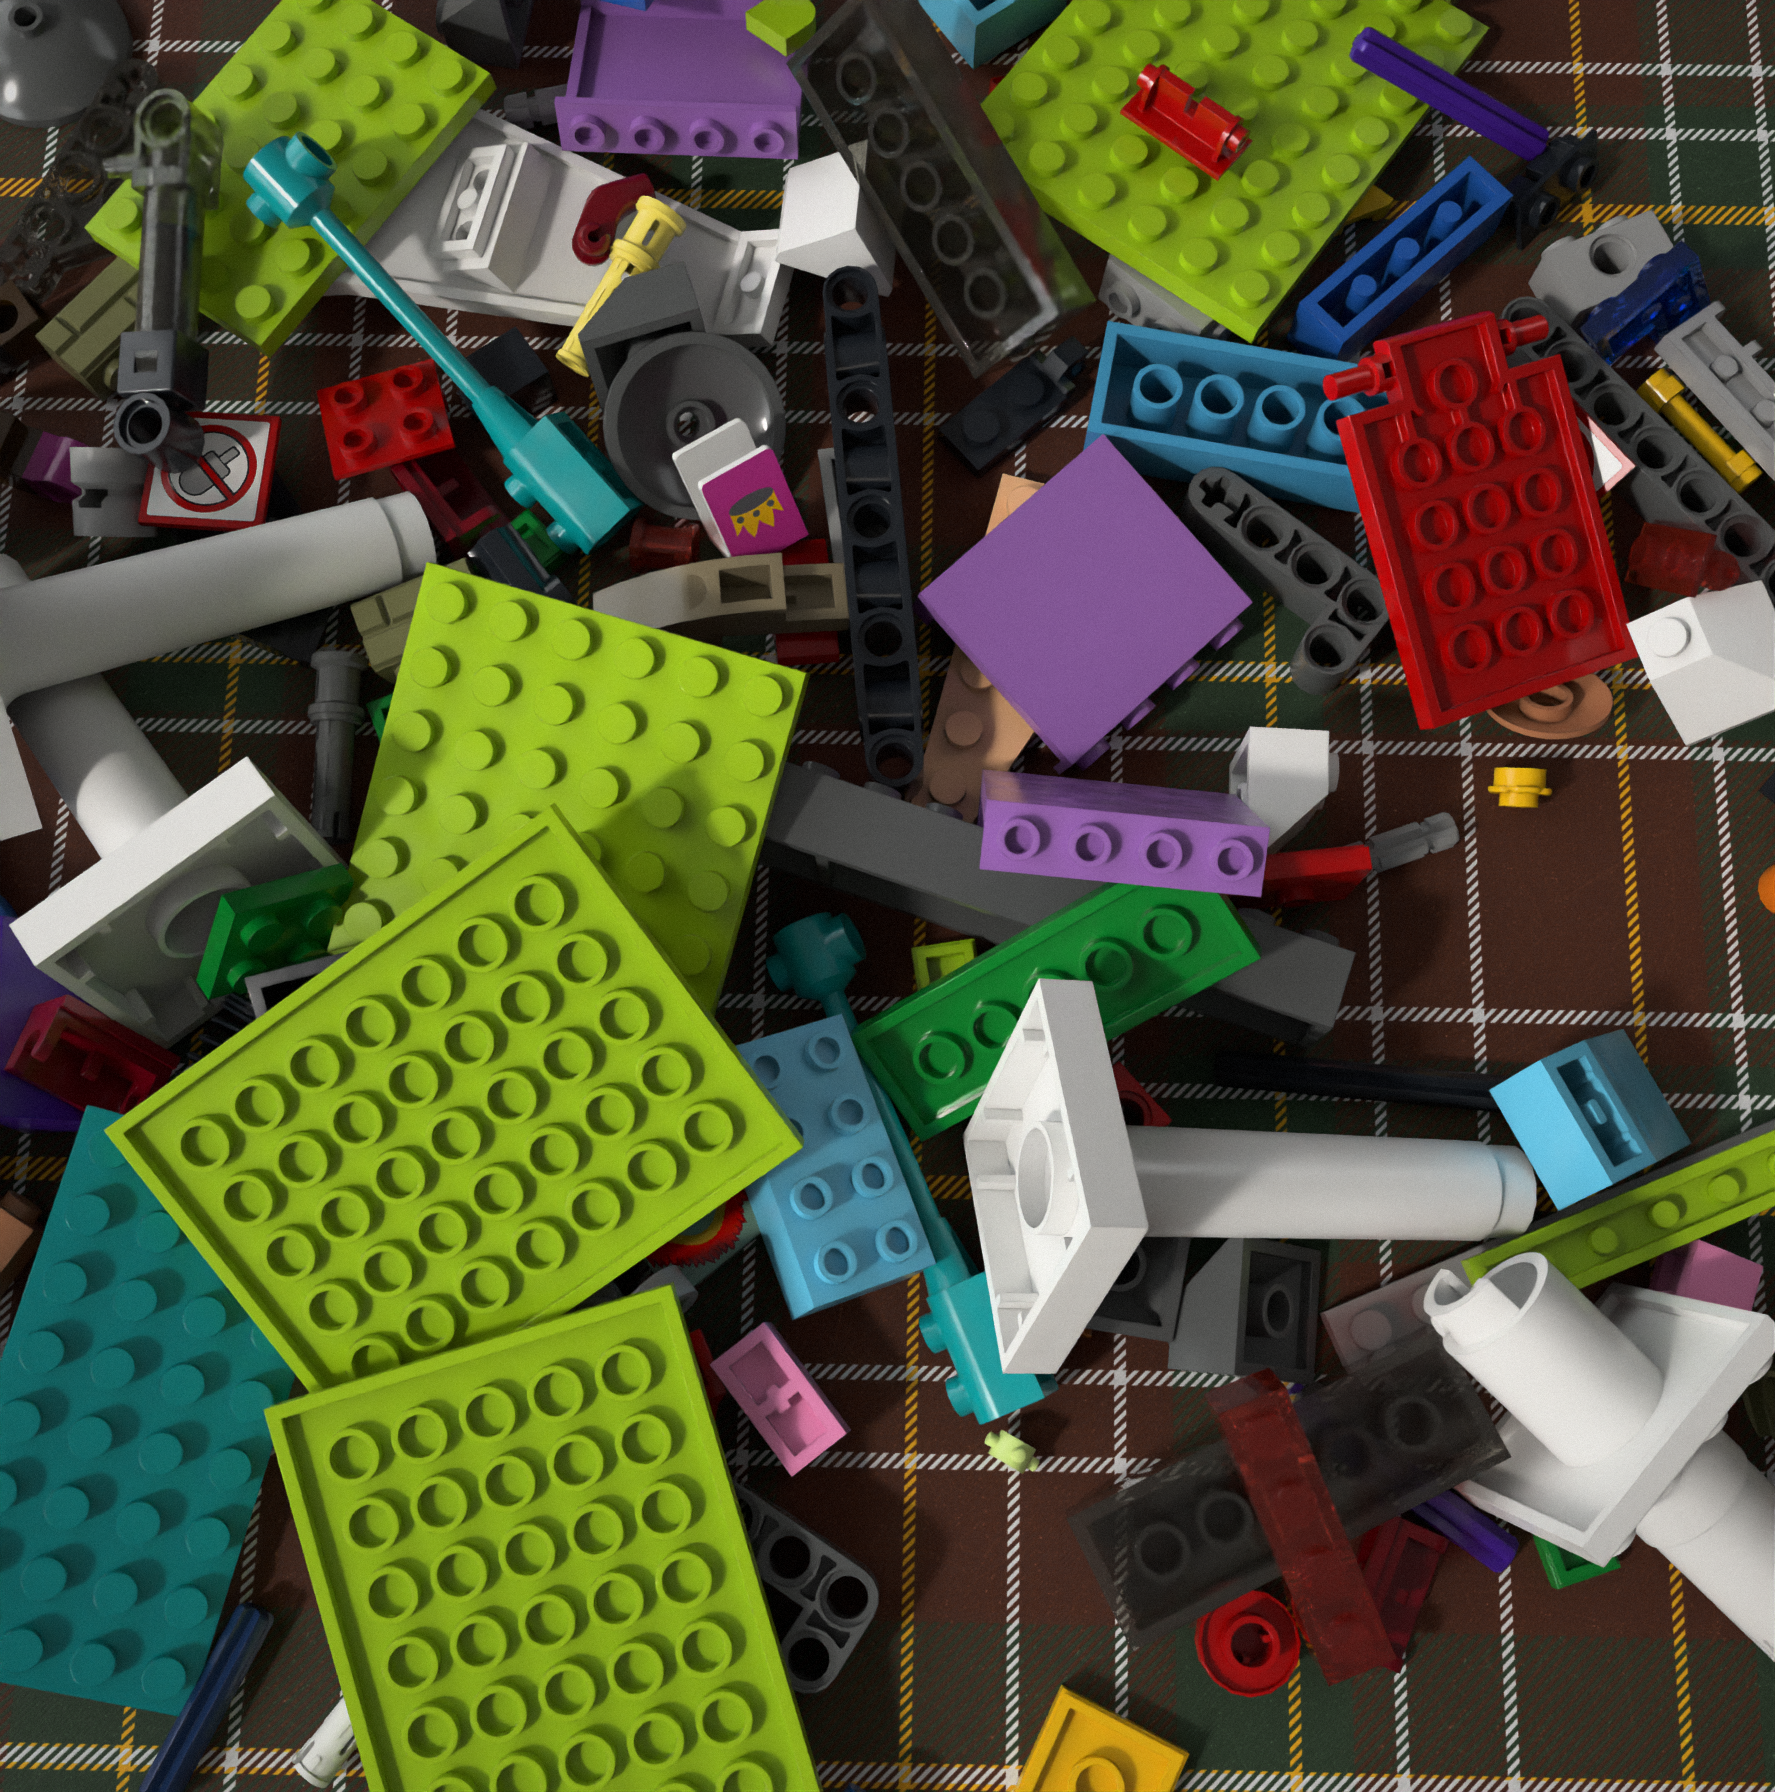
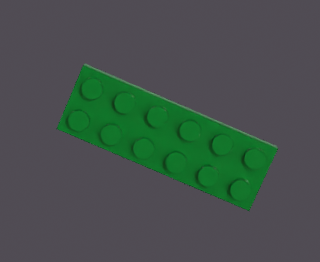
[850,882,1262,1142]

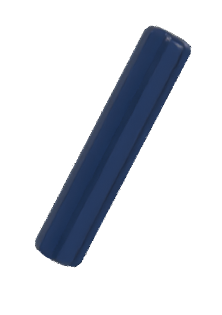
[139,1602,274,1792]

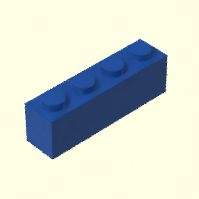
[1286,156,1514,362]

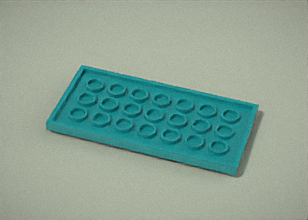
[0,1105,296,1716]

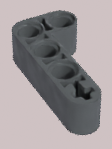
[1181,467,1389,695]
[729,1471,879,1693]

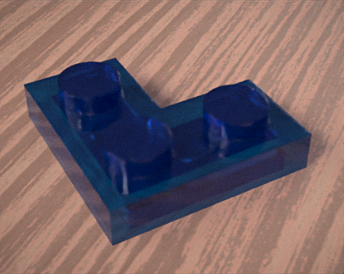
[1580,240,1711,366]

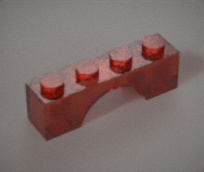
[1204,1367,1397,1686]

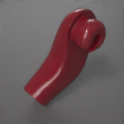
[572,173,656,266]

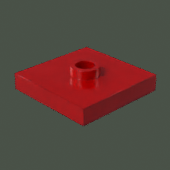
[1227,844,1372,911]

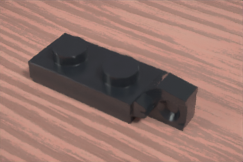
[938,335,1089,479]

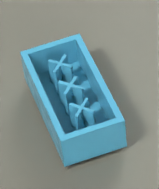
[735,1014,936,1321]

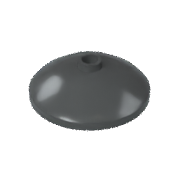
[0,0,133,128]
[603,331,786,520]

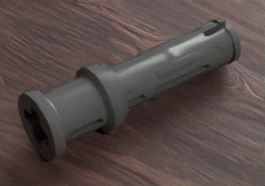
[308,651,368,845]

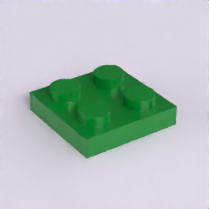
[196,862,354,1000]

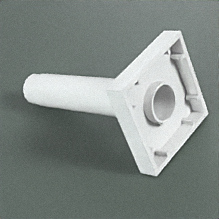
[0,491,437,841]
[0,554,349,1049]
[962,978,1536,1374]

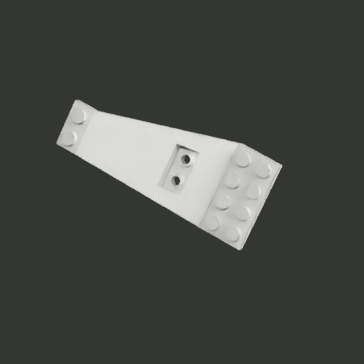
[323,109,794,347]

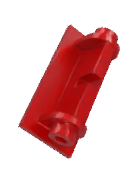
[1120,63,1253,181]

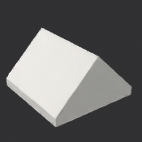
[775,143,900,297]

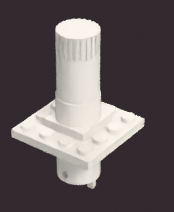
[1424,1252,1775,1662]

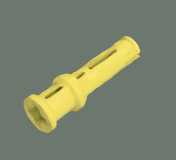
[555,195,687,377]

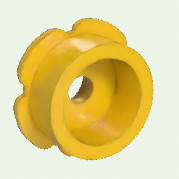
[1488,767,1552,808]

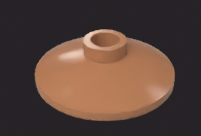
[1486,673,1613,739]

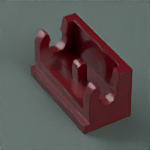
[387,448,511,561]
[4,994,181,1114]
[1324,1508,1450,1674]

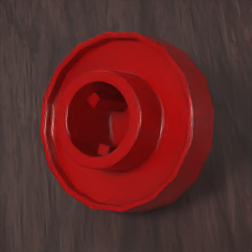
[1194,1586,1301,1698]

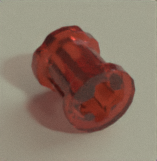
[629,517,700,573]

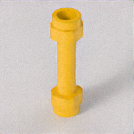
[1636,368,1764,495]

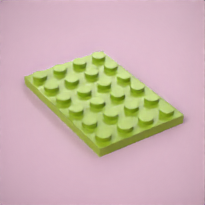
[84,0,497,358]

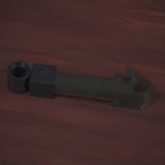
[101,88,224,474]

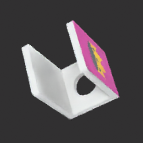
[672,418,809,558]

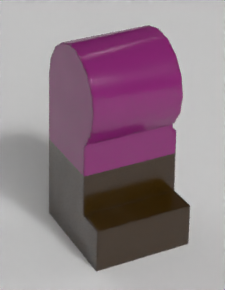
[0,410,89,504]

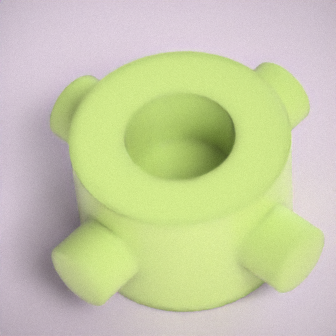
[985,1429,1039,1474]

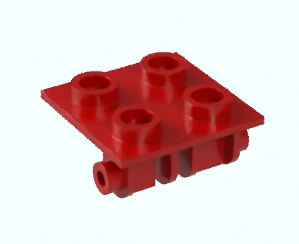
[316,358,455,481]

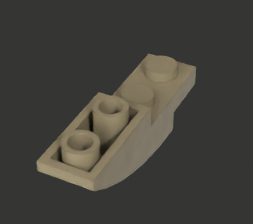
[593,553,849,647]

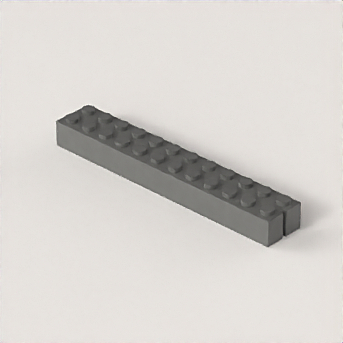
[757,761,1356,1050]

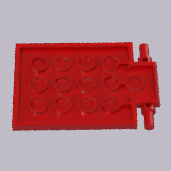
[1323,311,1639,730]

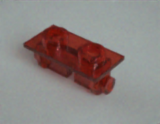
[1624,522,1740,598]

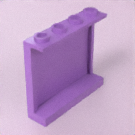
[554,0,808,159]
[912,434,1253,775]
[977,769,1270,897]

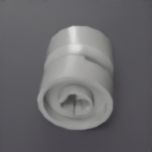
[69,447,158,537]

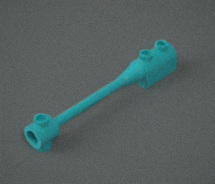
[243,131,646,556]
[766,912,1059,1425]

